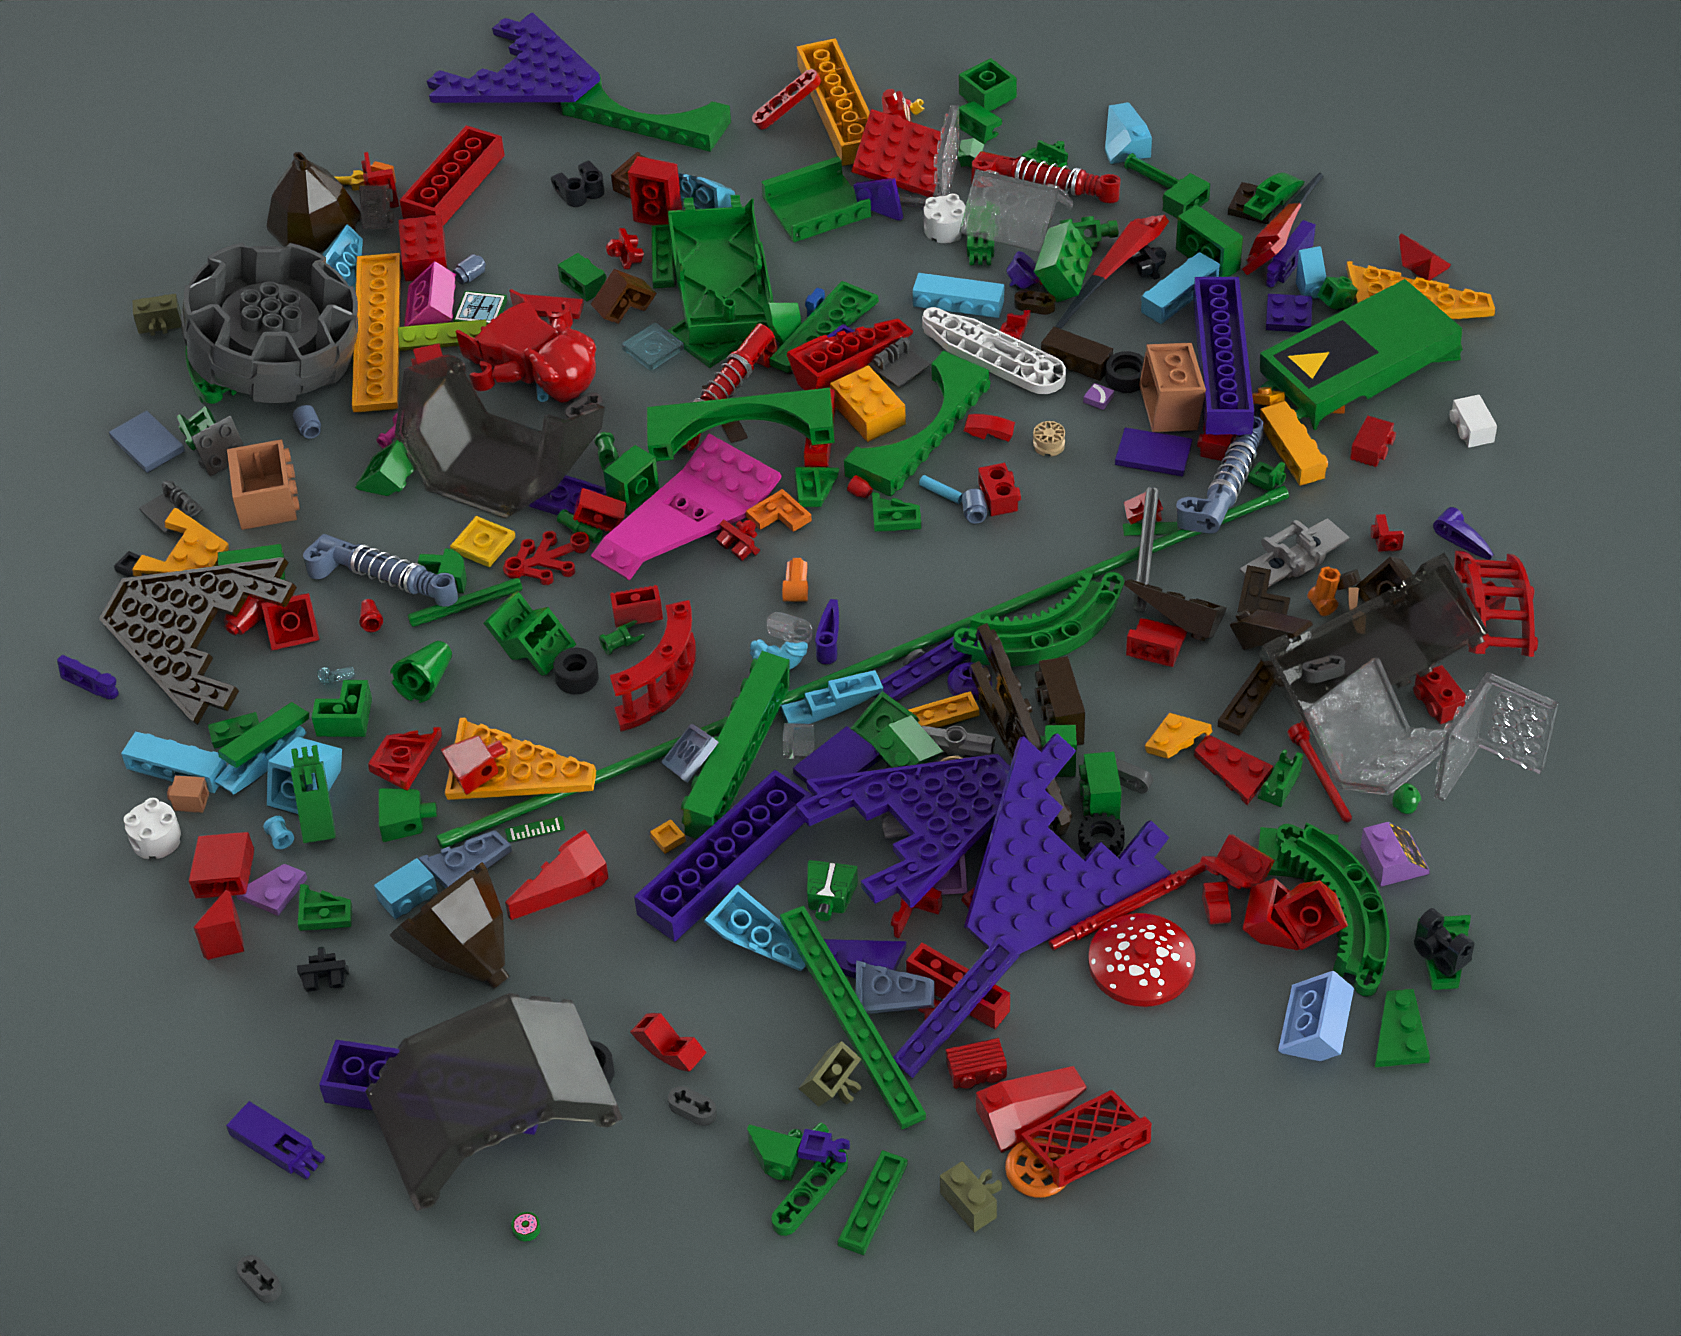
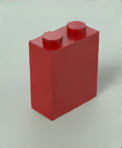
[189,832,255,899]

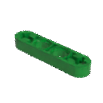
[771,1149,848,1236]

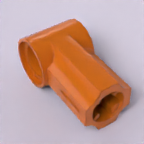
[782,558,808,602]
[1307,566,1341,616]

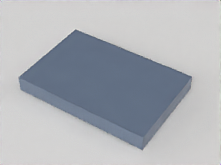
[109,411,185,473]
[661,724,719,783]

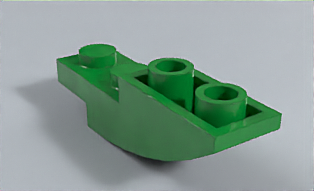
[1243,173,1305,221]

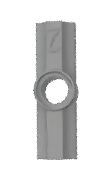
[922,726,995,757]

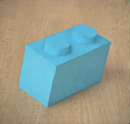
[374,858,438,919]

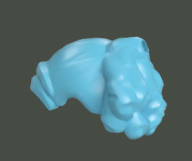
[750,639,808,670]

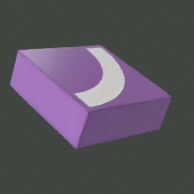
[1083,383,1114,410]

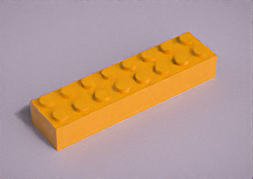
[796,38,870,166]

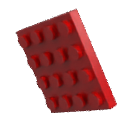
[851,109,951,197]

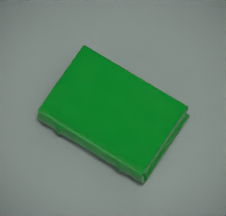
[218,544,285,580]

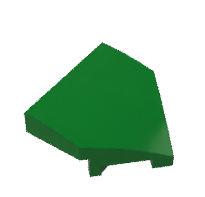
[1021,140,1068,169]
[763,303,801,347]

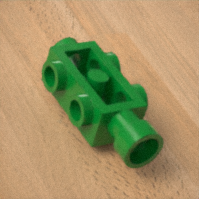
[1056,216,1119,248]

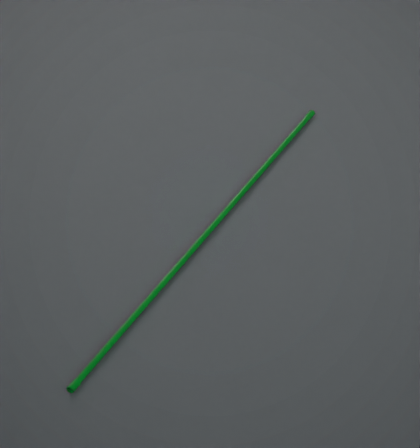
[436,486,1289,849]

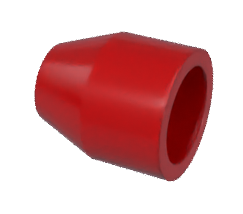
[847,475,873,498]

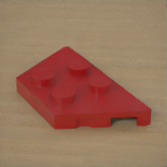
[368,727,442,790]

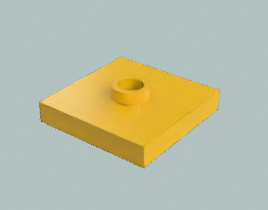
[450,516,516,568]

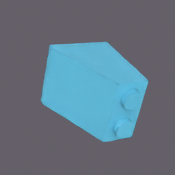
[267,737,342,814]

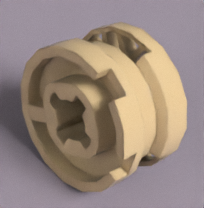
[1033,421,1065,457]

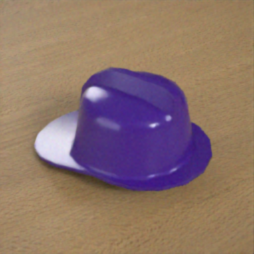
[1006,251,1039,289]

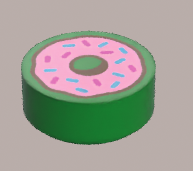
[511,1212,541,1242]

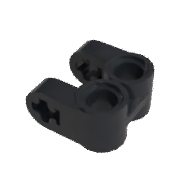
[551,160,605,207]
[1414,908,1474,977]

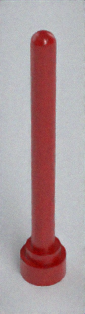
[1287,723,1352,823]

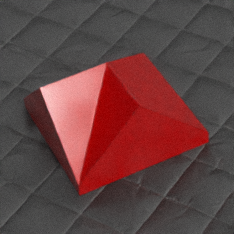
[1399,233,1451,281]
[261,593,320,650]
[1273,880,1348,950]

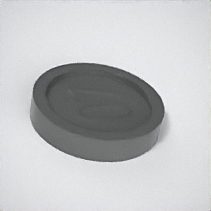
[903,649,925,666]

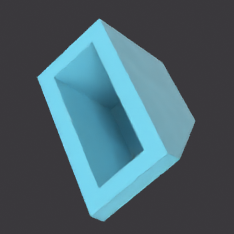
[1296,246,1326,299]

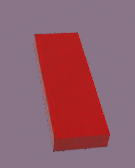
[521,294,584,320]

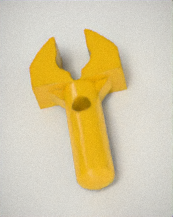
[335,170,365,190]

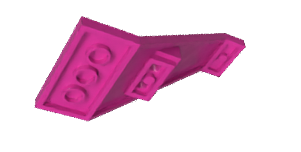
[591,433,782,581]

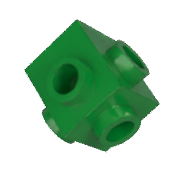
[1317,276,1358,310]

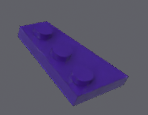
[824,939,906,979]

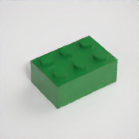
[1176,205,1243,277]
[1034,221,1093,303]

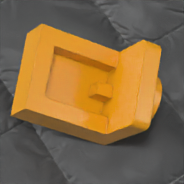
[1252,387,1285,407]

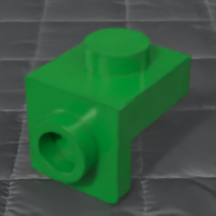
[1248,461,1286,491]

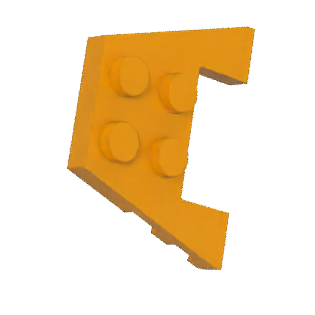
[132,508,229,576]

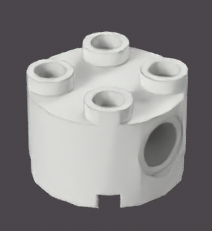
[924,194,966,243]
[124,798,181,859]

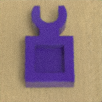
[798,1129,850,1163]

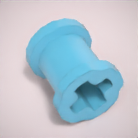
[263,816,294,849]

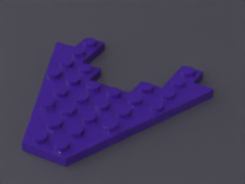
[427,12,601,103]
[964,733,1171,954]
[796,754,1010,908]

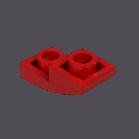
[963,414,1015,442]

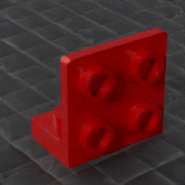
[361,152,399,211]
[1126,618,1187,667]
[1200,834,1275,889]

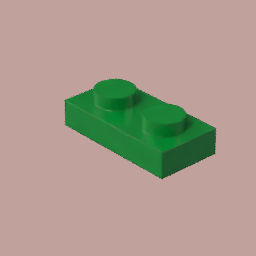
[208,712,259,749]

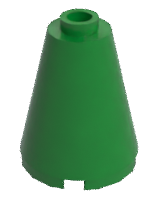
[390,641,452,703]

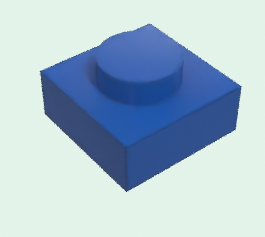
[805,288,825,317]

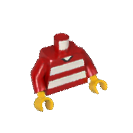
[882,89,925,122]

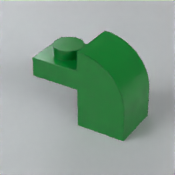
[418,548,467,593]

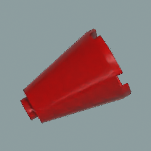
[223,597,265,635]

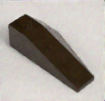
[1355,556,1447,647]
[1124,579,1227,641]
[1229,609,1313,650]

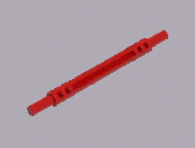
[1048,862,1206,950]

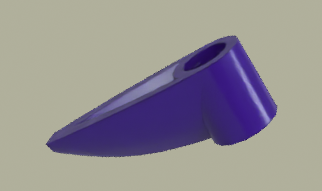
[1433,507,1494,560]
[815,599,839,664]

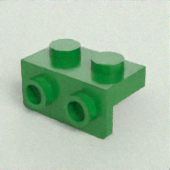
[177,406,216,451]

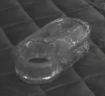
[767,612,812,643]

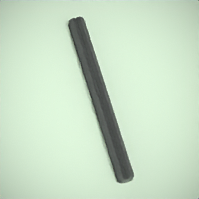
[1133,487,1159,612]

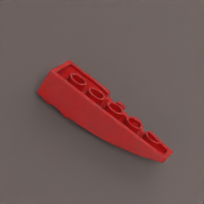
[787,318,913,390]

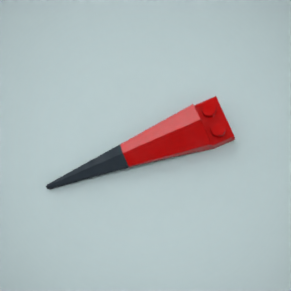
[1242,172,1324,275]
[1055,215,1169,329]

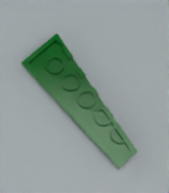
[769,281,879,373]

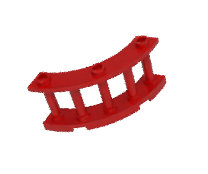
[1453,551,1538,657]
[610,600,696,731]

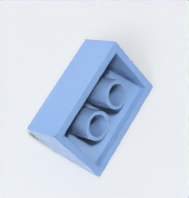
[1278,971,1354,1061]

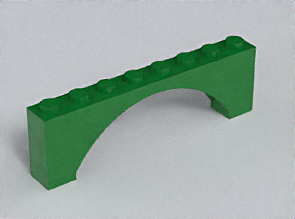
[561,74,731,152]
[844,351,991,497]
[647,388,835,462]

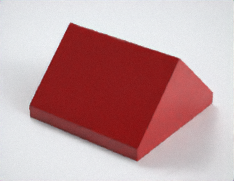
[193,890,245,960]

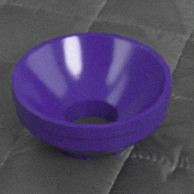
[947,662,992,701]

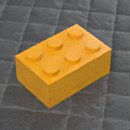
[830,365,906,442]

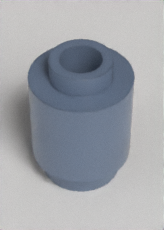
[453,254,486,284]
[293,405,321,439]
[962,489,987,524]

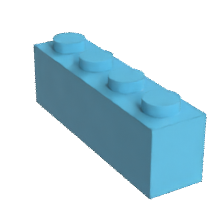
[1141,252,1220,324]
[913,273,1004,318]
[121,731,227,793]

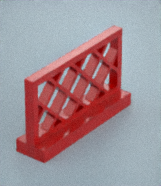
[1021,1090,1152,1188]

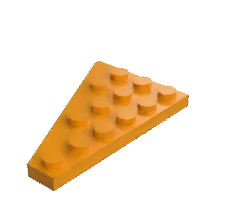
[1346,261,1495,319]
[445,718,596,800]

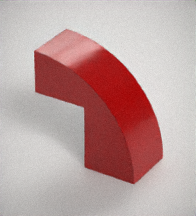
[630,1013,706,1072]

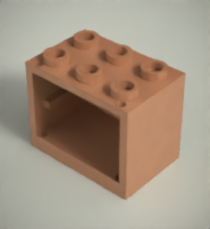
[1139,343,1206,432]
[227,439,300,530]

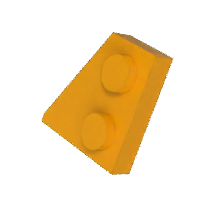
[1145,713,1213,759]

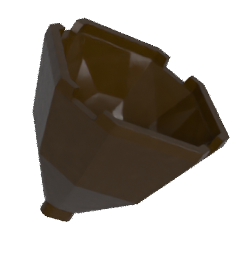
[266,152,362,253]
[390,862,510,989]

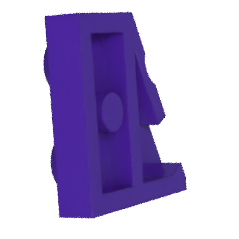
[853,178,904,220]

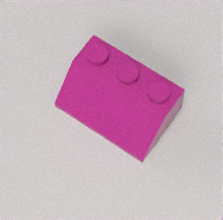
[404,261,456,327]

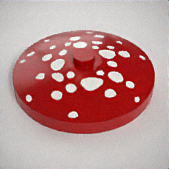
[1088,913,1196,1007]

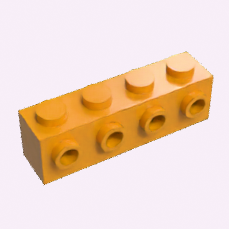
[1260,401,1328,486]

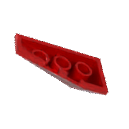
[505,829,609,920]
[976,1066,1086,1153]

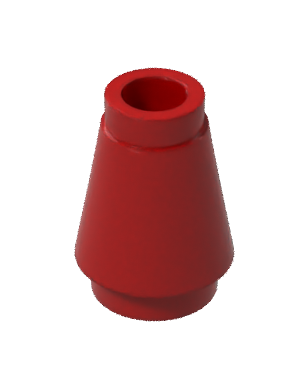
[359,599,383,632]

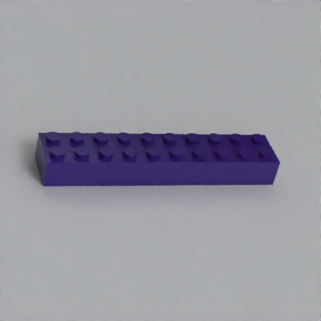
[1193,277,1254,435]

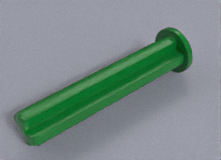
[1124,153,1179,189]

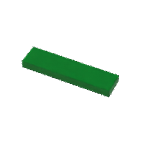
[651,224,675,289]
[218,702,309,768]
[837,1150,908,1255]

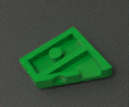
[794,467,839,507]
[872,492,921,532]
[298,884,353,931]

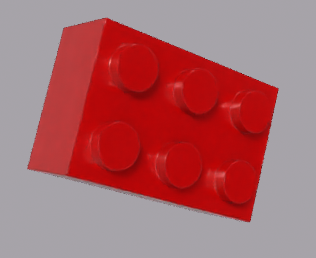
[628,156,682,225]
[398,215,448,282]

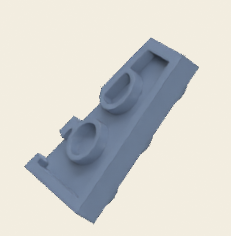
[419,830,512,888]
[856,960,934,1014]

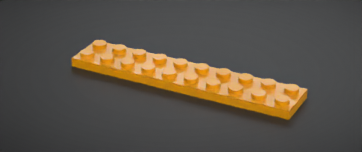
[352,253,401,412]

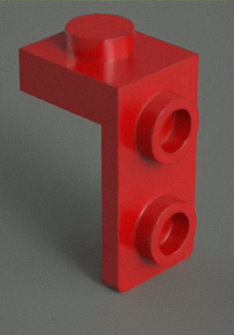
[891,887,942,938]

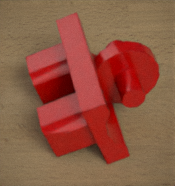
[606,228,644,269]
[716,519,760,561]

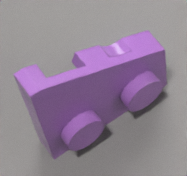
[236,864,307,916]

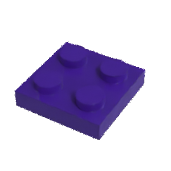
[1266,294,1312,332]

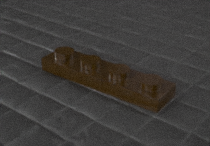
[1217,655,1286,736]

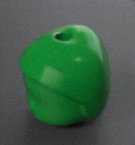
[1392,783,1421,814]

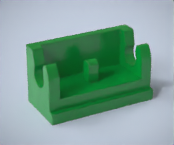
[955,101,1002,144]
[1258,749,1304,807]

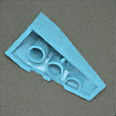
[1105,102,1152,164]
[678,173,735,209]
[323,224,363,290]
[704,885,806,971]

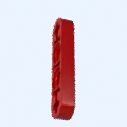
[752,69,821,130]

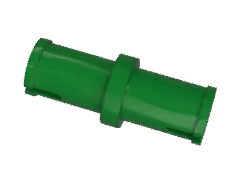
[557,509,603,544]

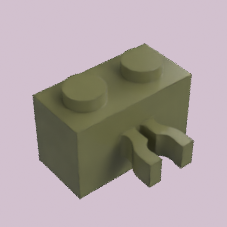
[132,293,181,336]
[798,1041,862,1107]
[940,1161,1002,1233]

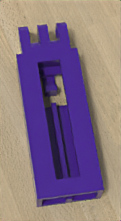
[1266,220,1316,287]
[226,1101,325,1179]

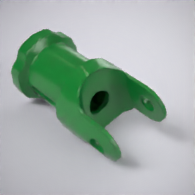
[594,432,619,471]
[599,620,645,655]

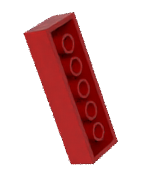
[399,125,505,226]

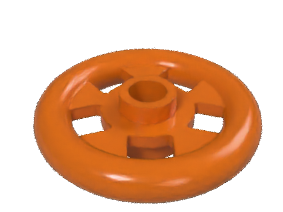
[1005,1138,1066,1198]

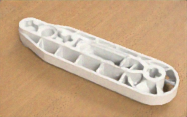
[922,307,1066,394]

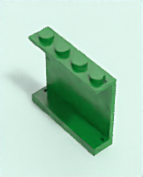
[761,156,871,243]

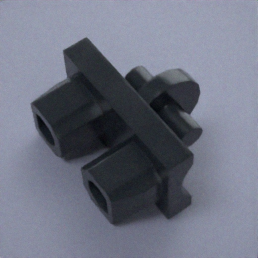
[1128,244,1167,280]
[297,947,349,992]

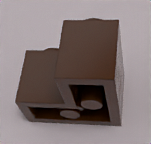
[591,269,657,324]

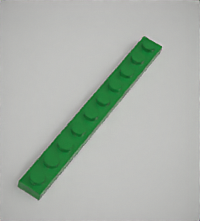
[780,905,926,1130]

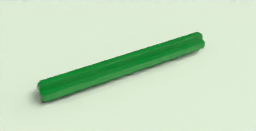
[408,578,523,627]

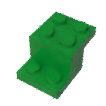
[483,591,576,676]

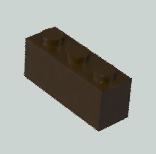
[1041,327,1113,381]

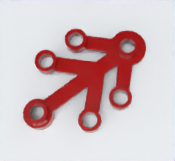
[503,531,590,585]

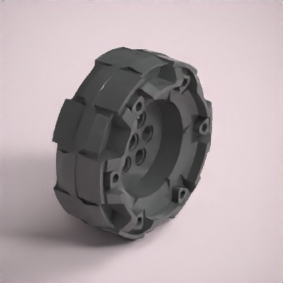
[181,243,358,403]

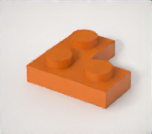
[746,489,812,532]

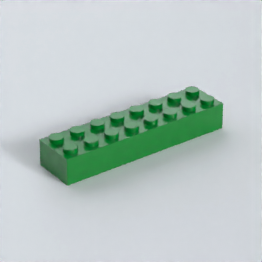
[681,651,790,839]

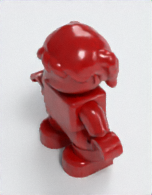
[455,289,596,403]

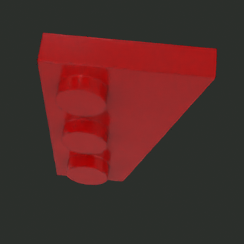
[1194,735,1273,805]

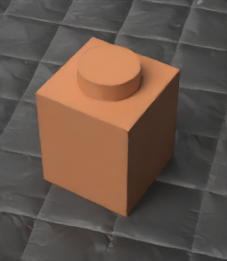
[167,775,209,813]

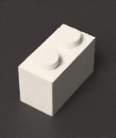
[1449,394,1497,448]

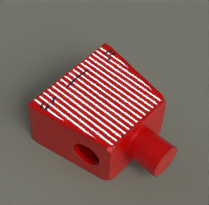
[441,735,506,795]

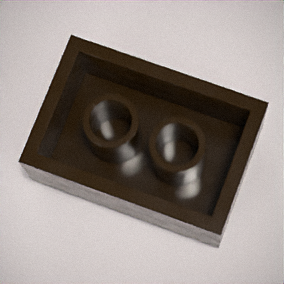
[1035,656,1085,745]

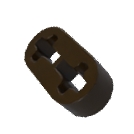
[1014,290,1056,315]
[1337,569,1362,591]

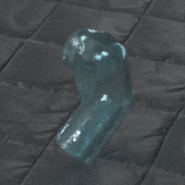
[317,666,355,684]

